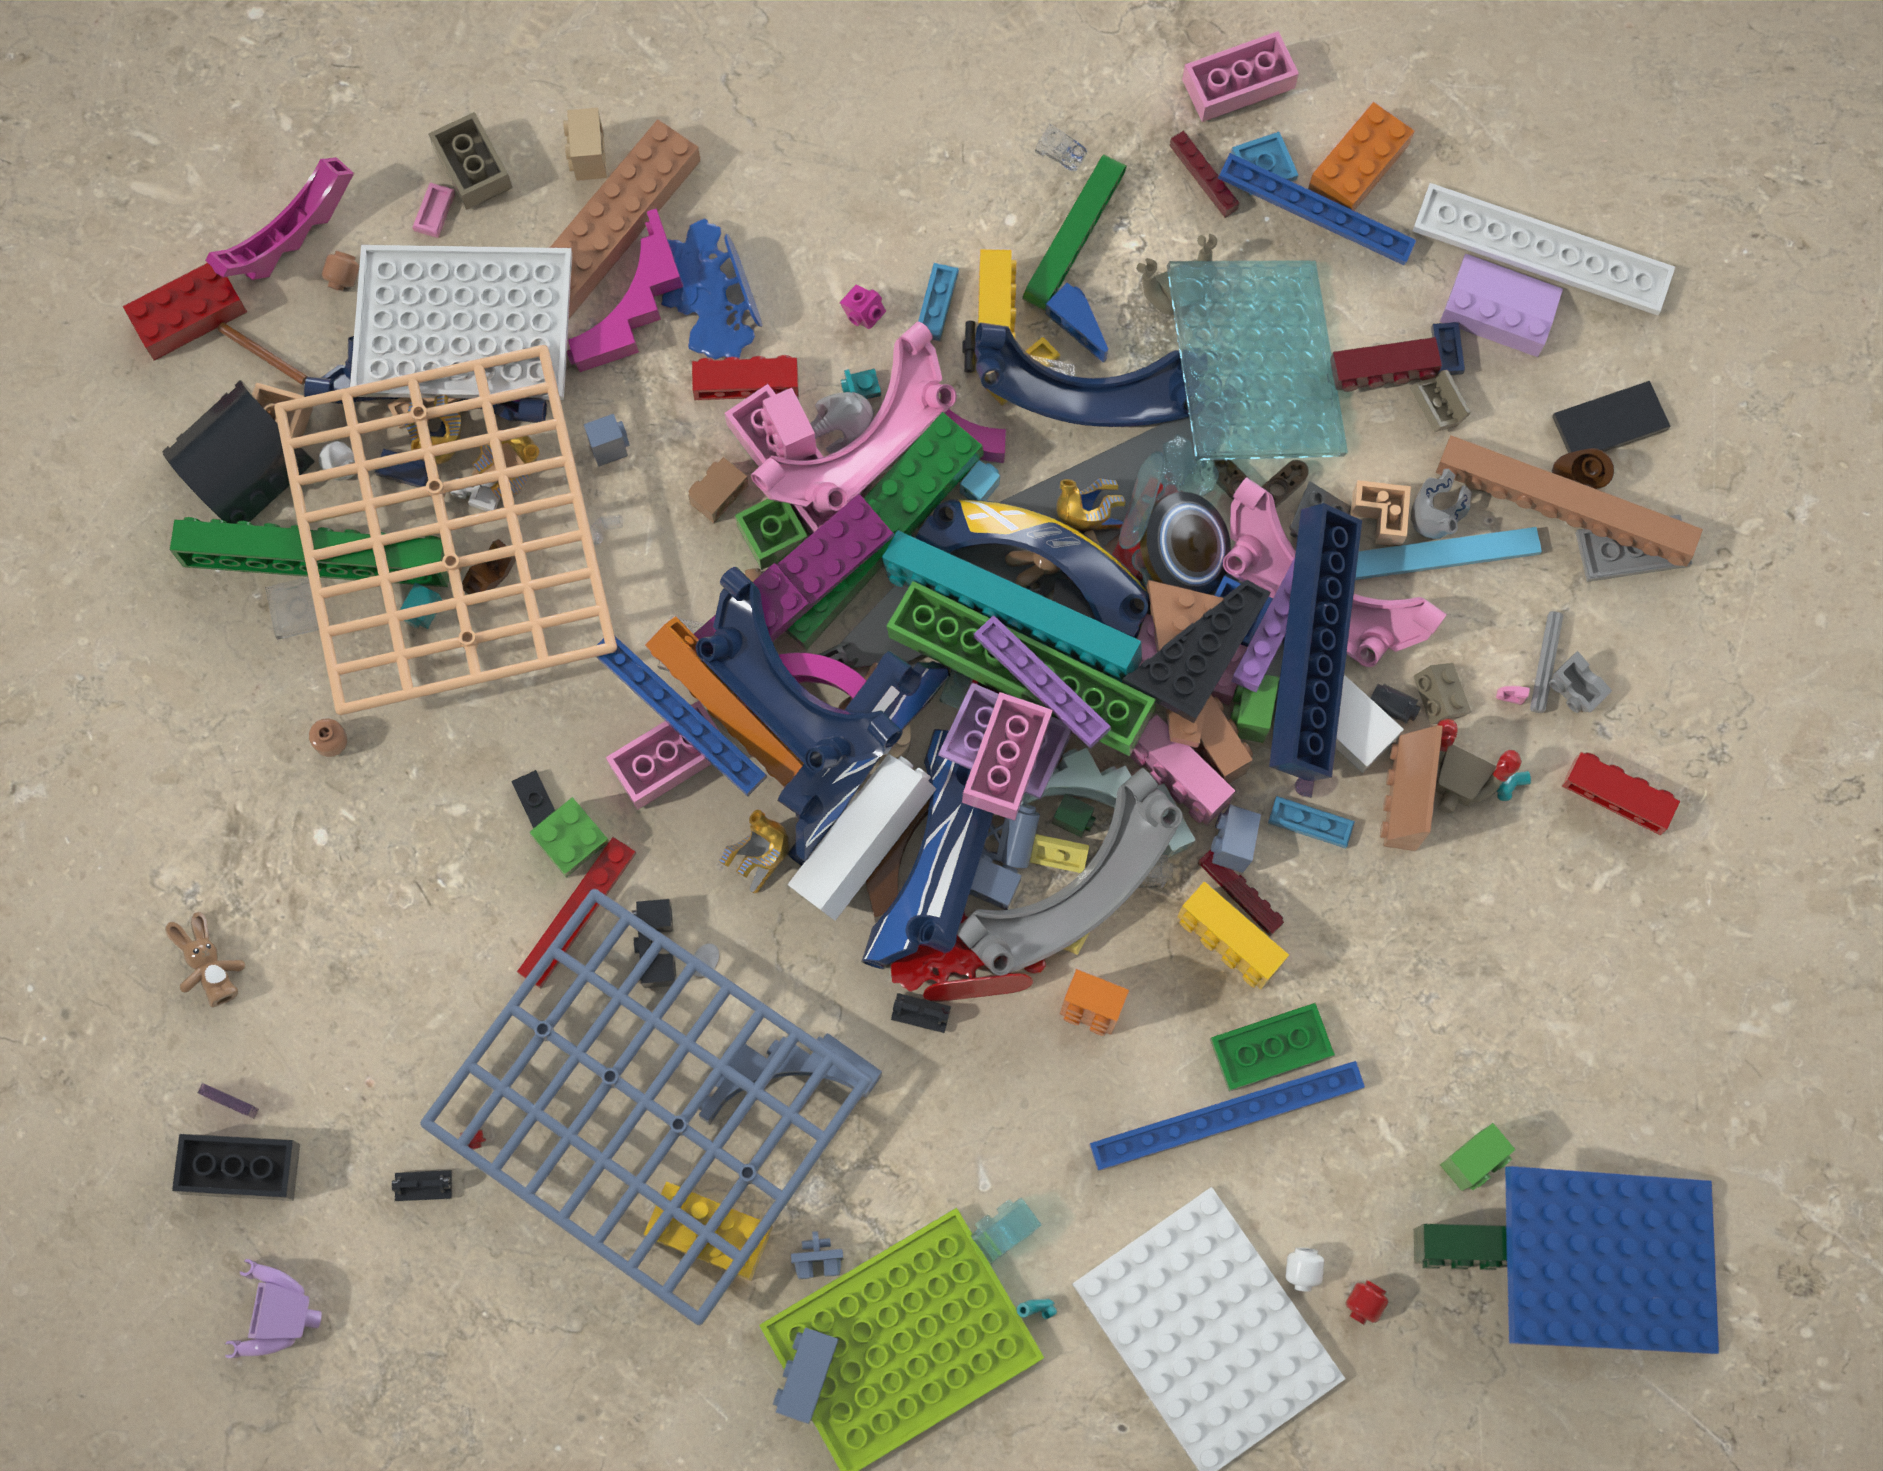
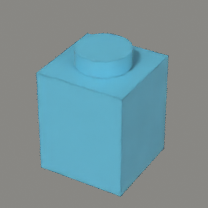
[959,460,1000,501]

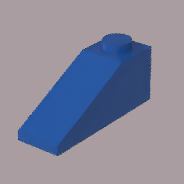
[1045,283,1108,363]

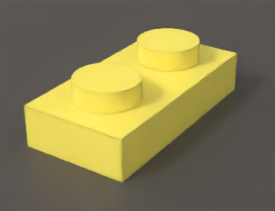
[1030,834,1089,873]

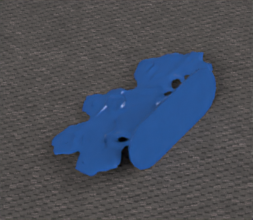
[661,218,762,360]

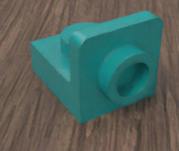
[840,368,881,399]

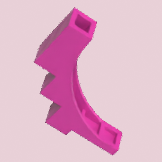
[205,157,354,280]

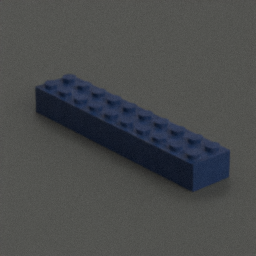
[1269,503,1362,782]

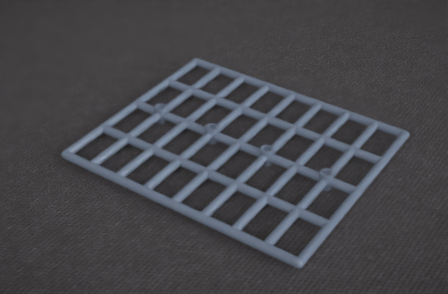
[420,889,872,1325]

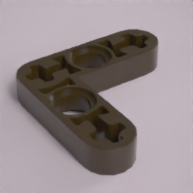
[1209,456,1309,508]

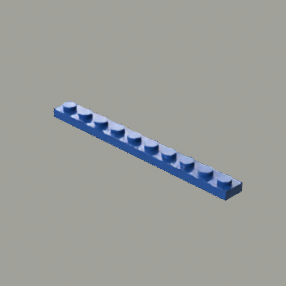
[1089,1061,1365,1171]

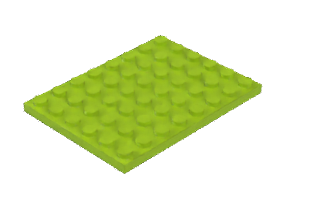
[759,1207,1044,1471]

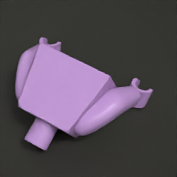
[225,1259,322,1358]

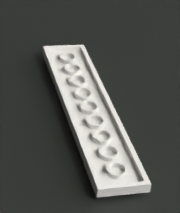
[1413,183,1675,316]

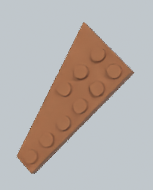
[1147,580,1223,748]

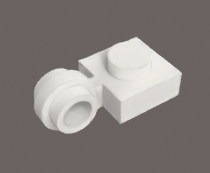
[451,478,500,511]

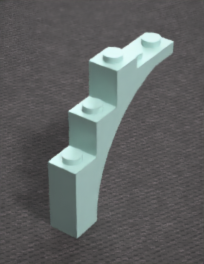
[1021,748,1195,859]

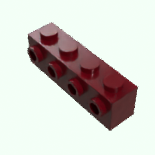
[1329,337,1442,392]

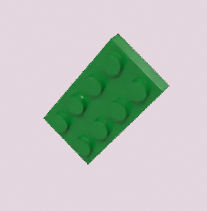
[1210,1003,1335,1092]

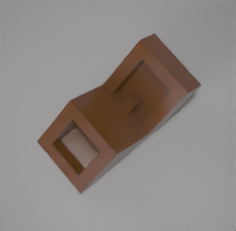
[462,539,516,595]

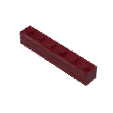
[1169,130,1240,218]
[1198,849,1284,937]

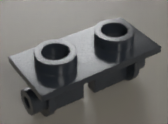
[891,993,951,1033]
[392,1170,452,1202]

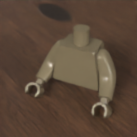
[1136,233,1217,325]

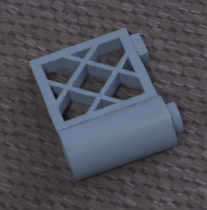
[982,804,1040,868]

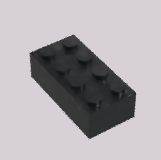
[172,1134,300,1201]

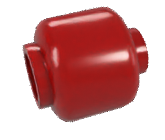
[1346,1280,1389,1325]

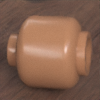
[322,251,360,292]
[309,718,347,757]

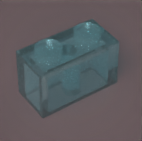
[971,1197,1042,1263]

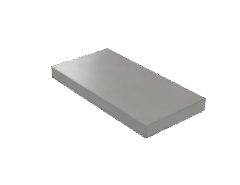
[1575,515,1692,582]

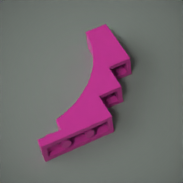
[567,209,683,372]

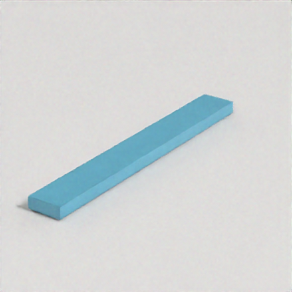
[1355,527,1542,580]

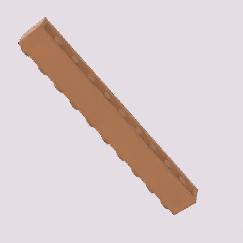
[1436,435,1703,567]

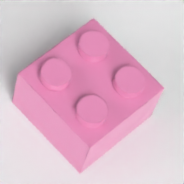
[760,388,816,461]

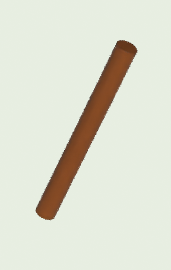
[218,322,308,385]

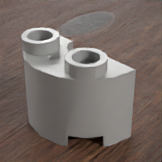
[1549,651,1612,713]

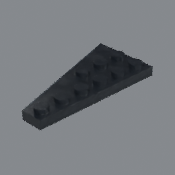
[1122,580,1271,723]

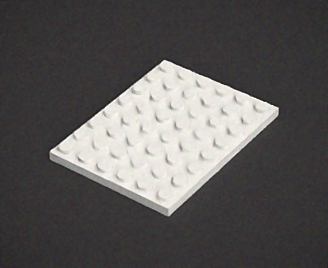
[350,245,572,400]
[1072,1187,1345,1471]

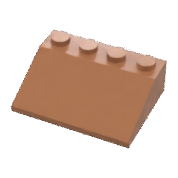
[1380,725,1442,851]

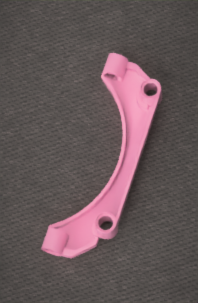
[751,322,957,511]
[1223,477,1447,667]

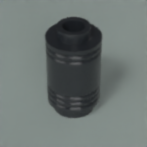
[1370,683,1421,724]

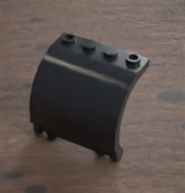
[162,380,315,524]

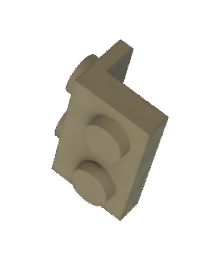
[1410,370,1471,432]
[1414,663,1471,724]

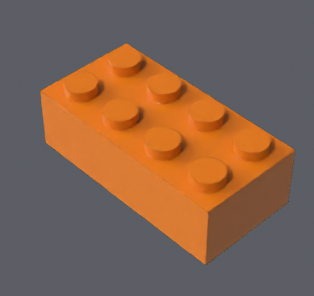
[1308,102,1414,211]

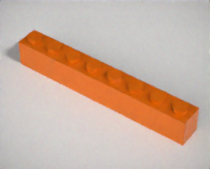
[645,616,804,787]

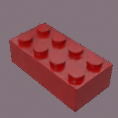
[122,263,247,361]

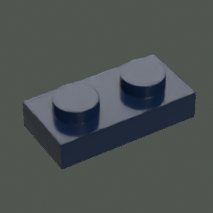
[1431,322,1465,375]

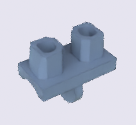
[791,1231,844,1280]

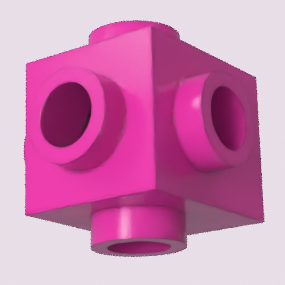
[839,284,886,330]

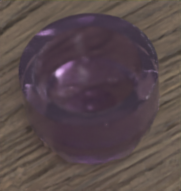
[1295,778,1314,798]

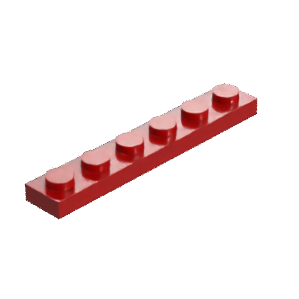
[517,837,636,989]

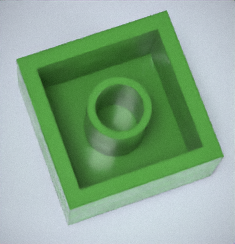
[735,498,808,570]
[1229,675,1279,743]
[529,797,609,878]
[1440,1123,1516,1191]

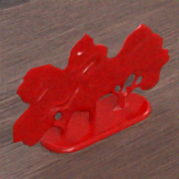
[891,912,1046,1002]

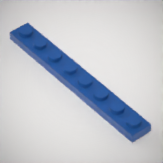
[1218,153,1416,265]
[596,635,767,797]

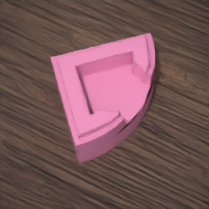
[1496,686,1530,705]

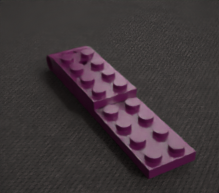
[694,493,895,642]

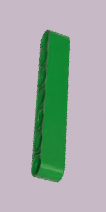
[1022,154,1127,311]

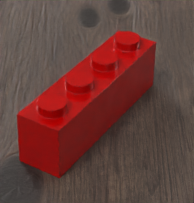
[692,355,799,401]
[1561,752,1681,835]

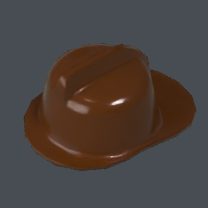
[1552,448,1614,489]

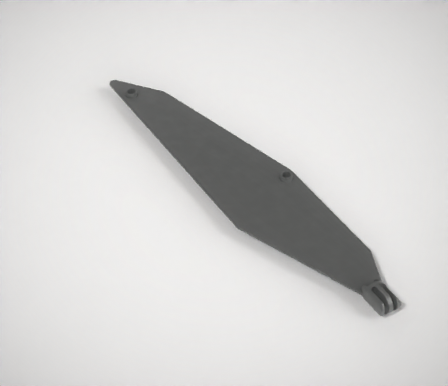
[818,392,1237,668]

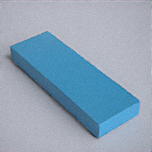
[918,263,959,341]
[1268,796,1355,849]

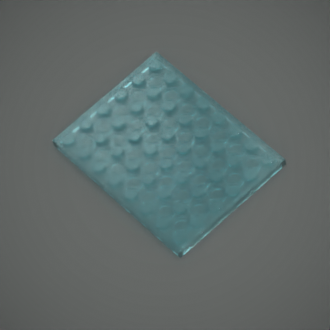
[1167,260,1348,460]

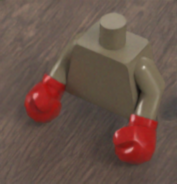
[1435,719,1522,814]

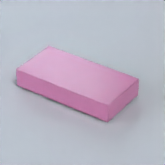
[413,182,456,238]

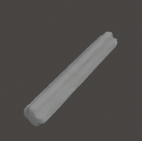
[1530,611,1563,713]

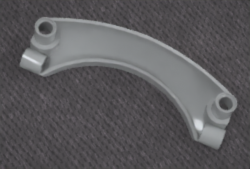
[957,768,1183,976]

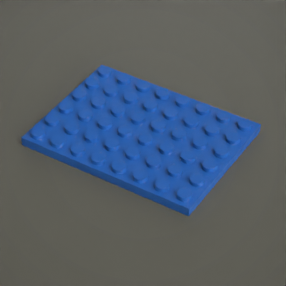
[1505,1166,1719,1354]

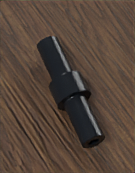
[962,321,976,373]

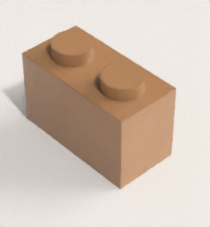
[688,457,749,523]

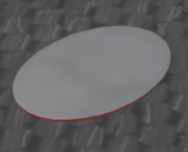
[694,944,719,977]

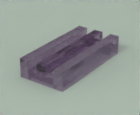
[197,1083,259,1119]

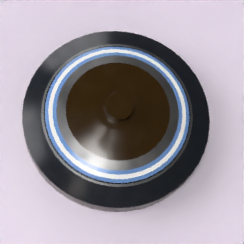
[1140,492,1231,594]

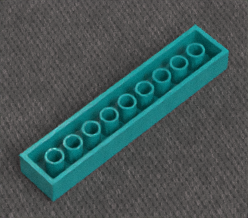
[882,530,1142,683]

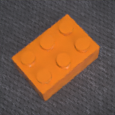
[1060,969,1129,1036]

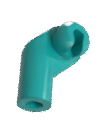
[1496,771,1531,801]

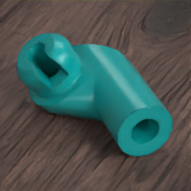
[1017,1299,1057,1320]

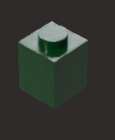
[1052,793,1096,838]

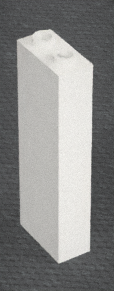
[1266,638,1404,773]
[788,753,936,921]

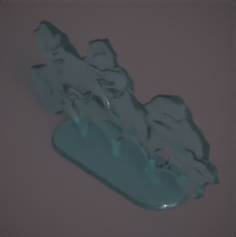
[1119,434,1219,585]

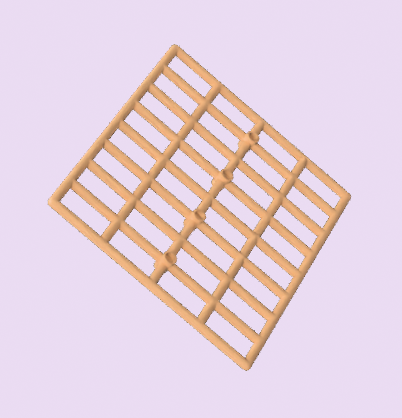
[275,345,617,715]

